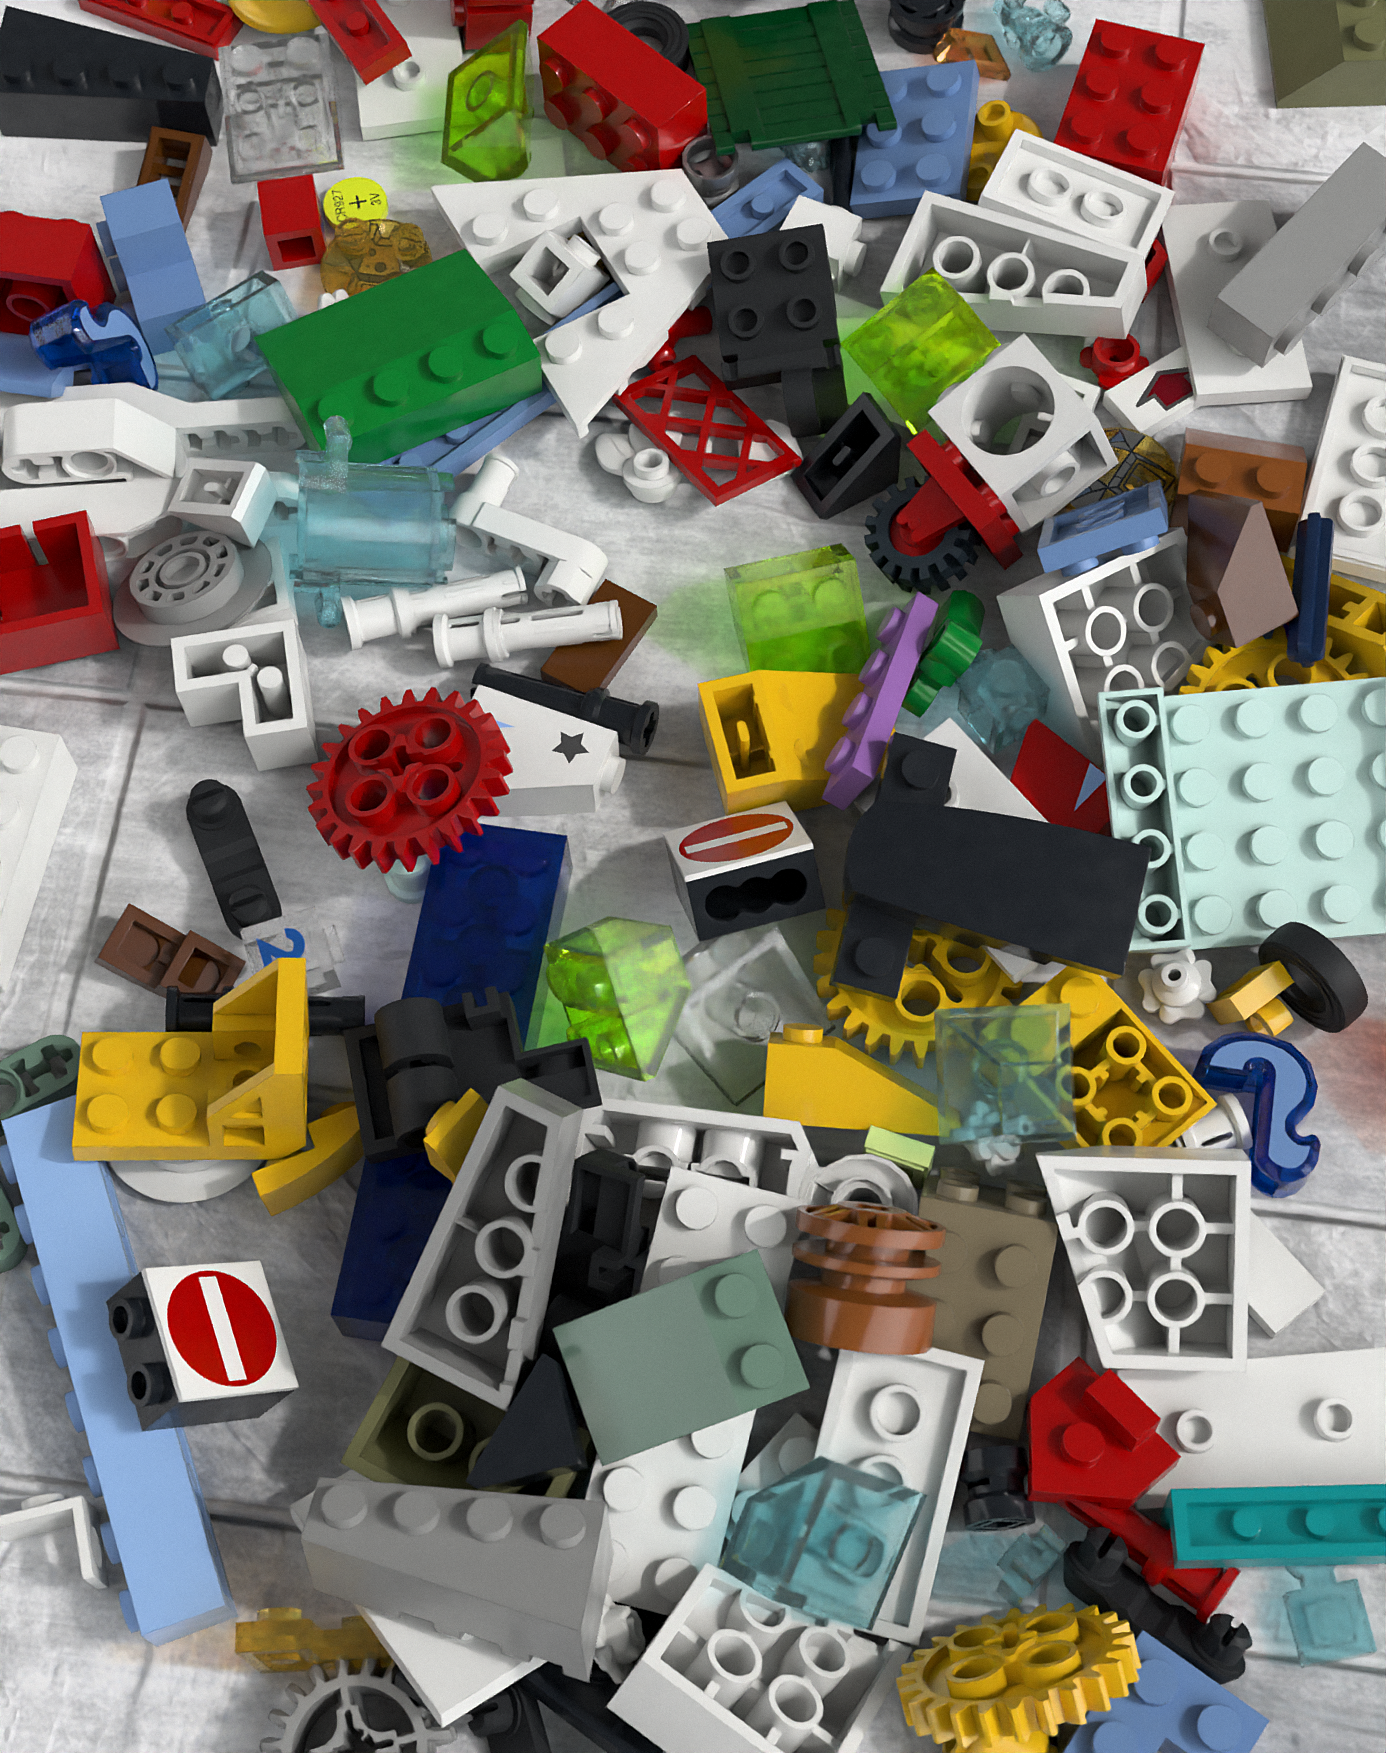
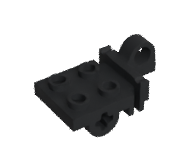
[707,223,848,438]
[343,986,603,1165]
[536,1148,650,1396]

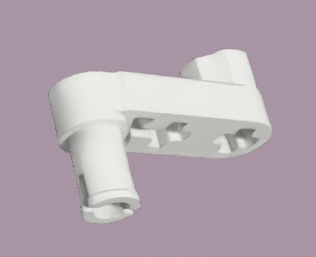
[442,453,608,609]

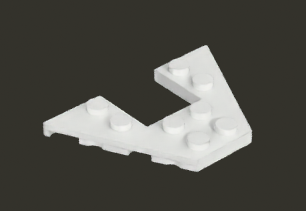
[431,169,729,439]

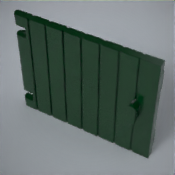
[686,0,897,157]

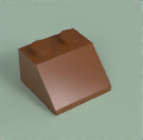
[1169,428,1307,553]

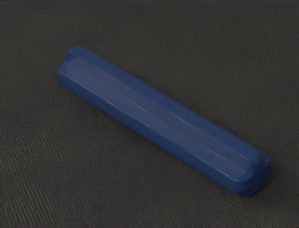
[1286,512,1335,668]

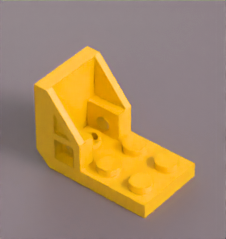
[72,958,310,1161]

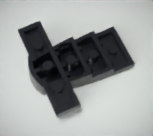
[829,732,1152,1002]

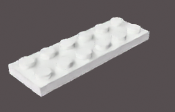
[585,1166,808,1616]

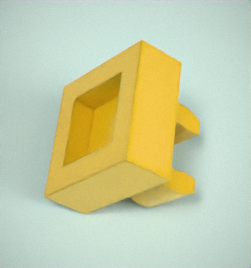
[1205,960,1294,1040]

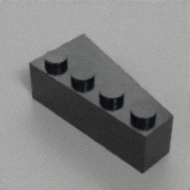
[0,5,226,146]

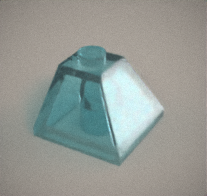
[934,1003,1077,1145]
[719,1455,927,1631]

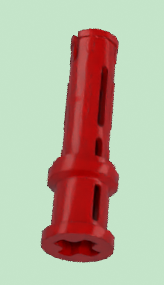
[1056,1499,1241,1625]

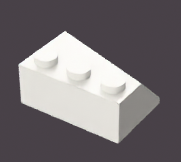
[996,527,1216,767]
[1036,1145,1251,1373]
[606,1563,913,1753]

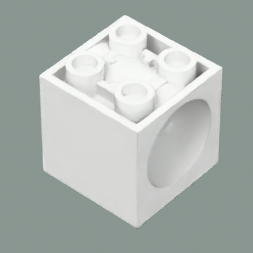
[927,333,1119,538]

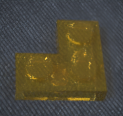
[235,1607,394,1674]

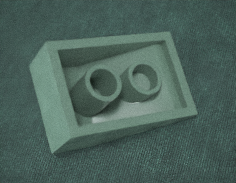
[553,1248,810,1466]

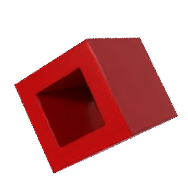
[257,173,328,271]

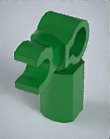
[901,590,985,718]

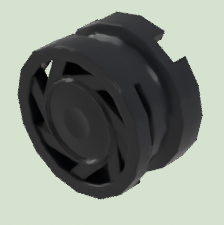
[888,0,966,55]

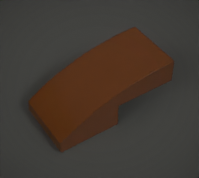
[94,903,246,999]

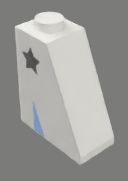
[472,685,626,819]

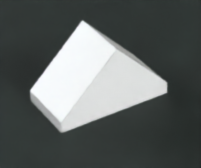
[167,458,278,548]

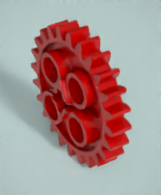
[306,687,513,874]

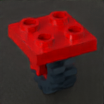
[864,429,1023,595]

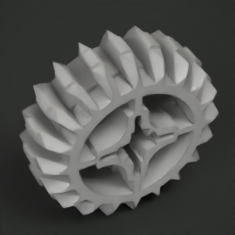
[260,1652,458,1753]

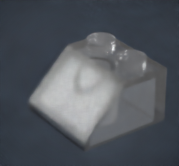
[642,923,836,1107]

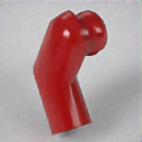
[646,306,713,373]

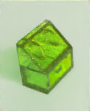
[840,267,1001,436]
[724,543,872,674]
[543,916,691,1082]

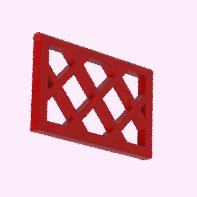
[612,355,802,507]

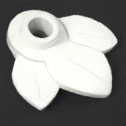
[595,409,712,503]

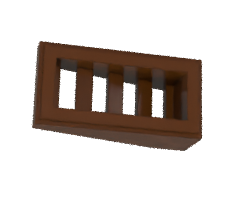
[136,126,213,233]

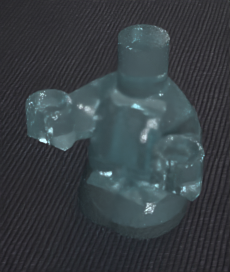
[992,0,1073,73]

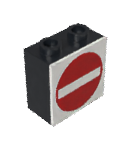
[663,801,826,942]
[106,1261,299,1432]

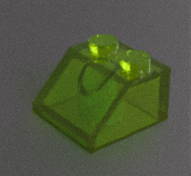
[441,19,535,183]

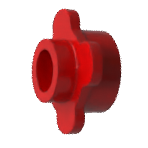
[1079,334,1149,390]

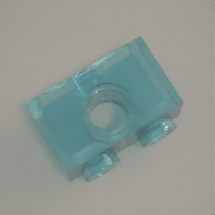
[163,270,299,401]

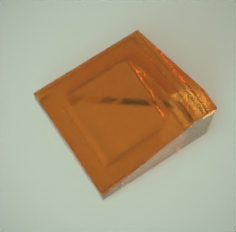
[931,28,1012,81]

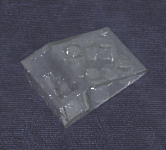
[218,33,345,185]

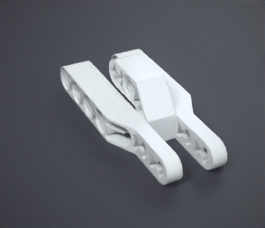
[0,382,307,566]

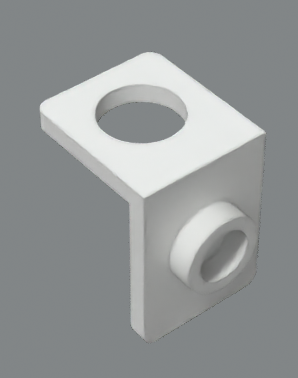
[0,1493,109,1590]

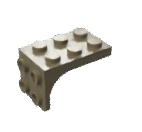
[906,1167,1059,1441]

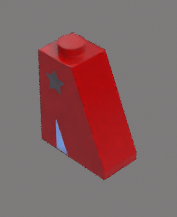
[1010,718,1112,837]

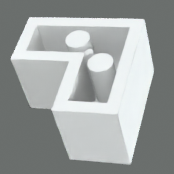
[170,619,319,771]

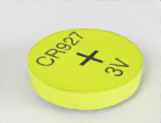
[323,177,389,236]

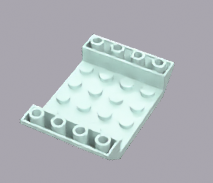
[1096,677,1386,953]

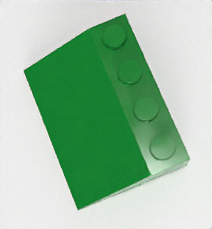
[253,248,542,485]

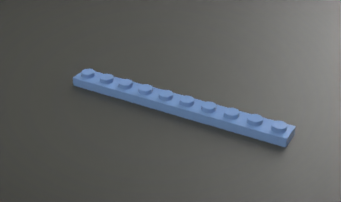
[346,156,824,528]

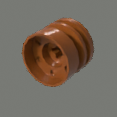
[784,1201,946,1355]

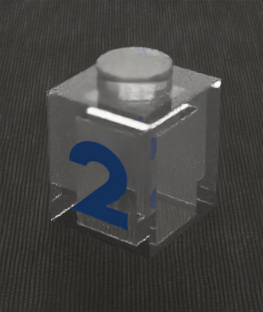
[240,906,346,996]

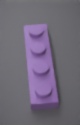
[822,591,939,811]

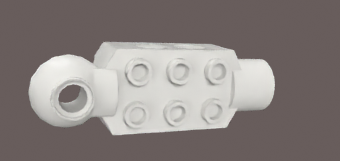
[565,1096,918,1264]

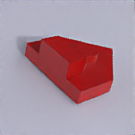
[1026,1356,1181,1509]

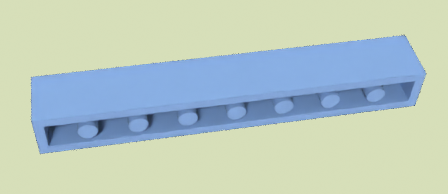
[0,1095,238,1647]

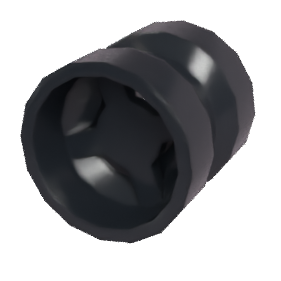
[959,1446,1036,1532]

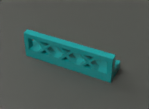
[1160,1484,1386,1569]

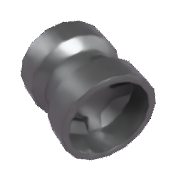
[682,135,739,211]

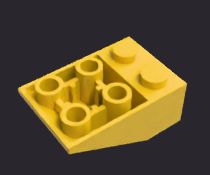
[697,670,896,816]
[972,966,1217,1150]

